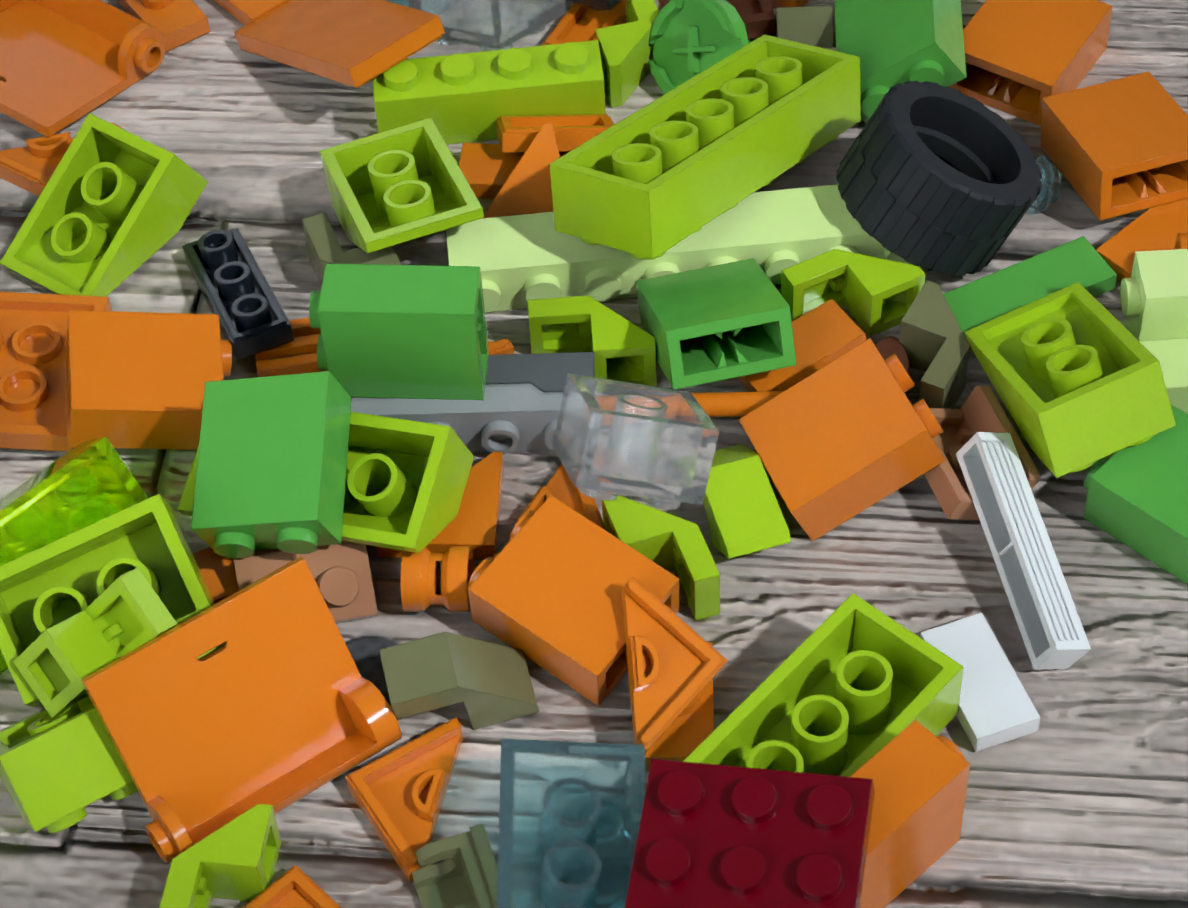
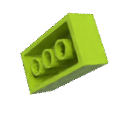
[684,593,964,777]

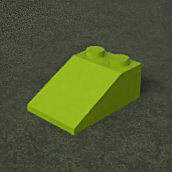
[0,113,208,297]
[319,118,484,253]
[964,282,1176,478]

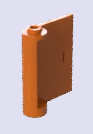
[0,0,165,138]
[81,557,402,863]

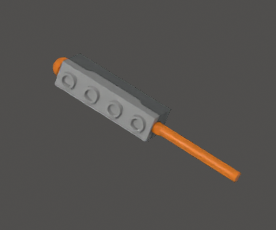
[351,352,784,454]

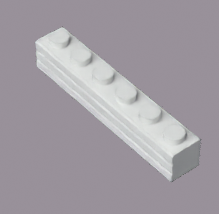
[956,432,1091,670]

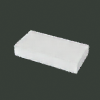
[920,613,1041,752]

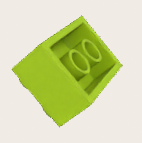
[0,494,215,709]

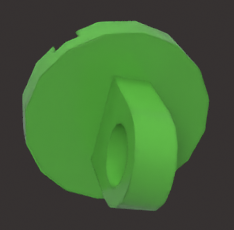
[648,0,750,94]

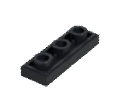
[182,228,295,360]

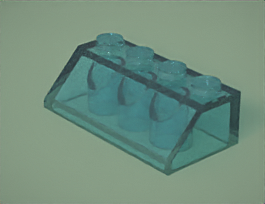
[496,739,645,908]

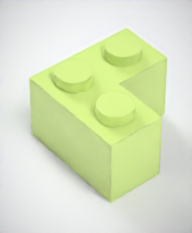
[1118,249,1188,414]

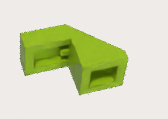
[595,0,659,108]
[781,249,925,337]
[527,296,657,391]
[682,444,791,559]
[601,493,720,621]
[13,567,178,718]
[159,804,282,908]

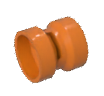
[400,546,474,612]

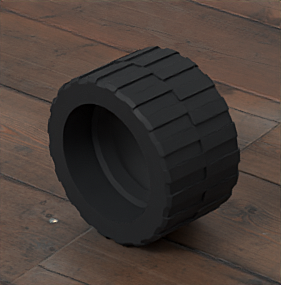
[836,81,1042,276]

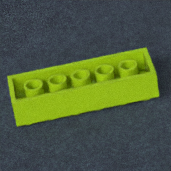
[550,34,861,260]

